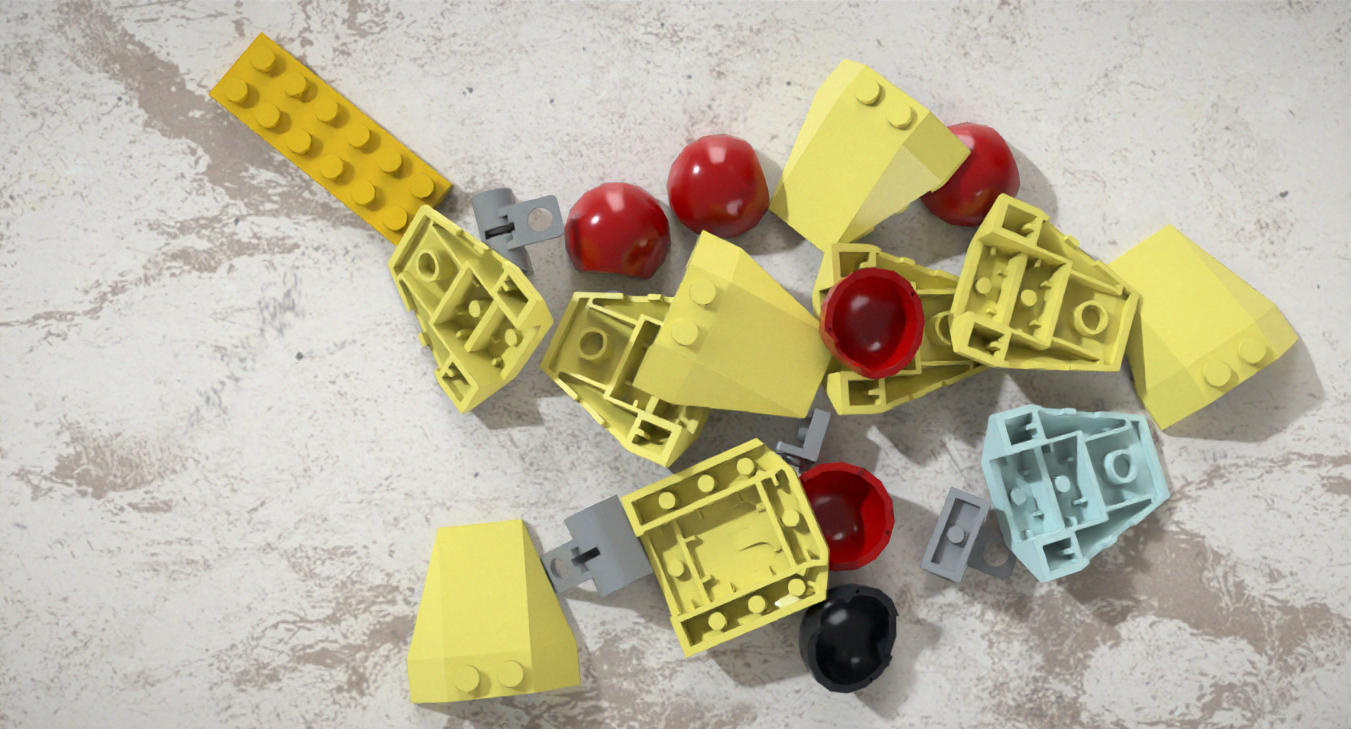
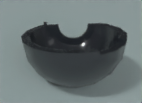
[798,583,899,694]

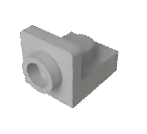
[774,408,832,469]

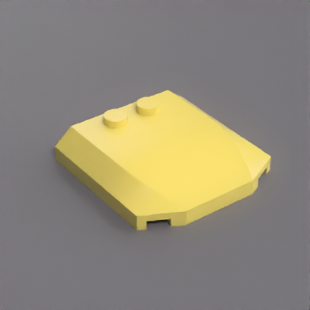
[620,438,830,658]

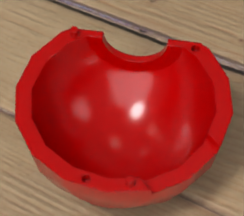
[919,122,1020,227]
[666,134,770,239]
[564,182,671,280]
[819,267,925,380]
[799,462,895,572]

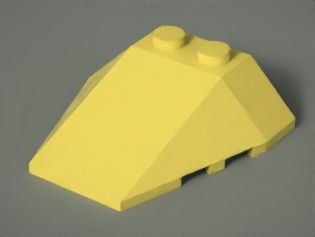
[768,59,971,253]
[948,193,1140,373]
[387,205,554,414]
[1107,224,1299,430]
[631,230,833,419]
[812,243,990,415]
[539,292,712,468]
[407,519,581,703]

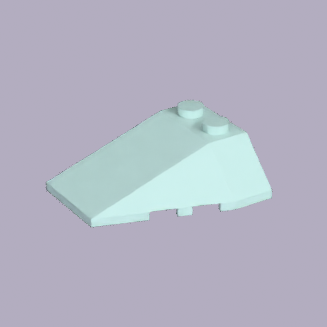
[981,404,1170,583]

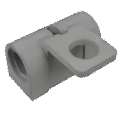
[471,188,565,276]
[920,486,1017,584]
[541,494,654,598]

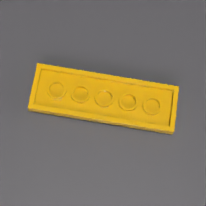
[208,32,454,247]

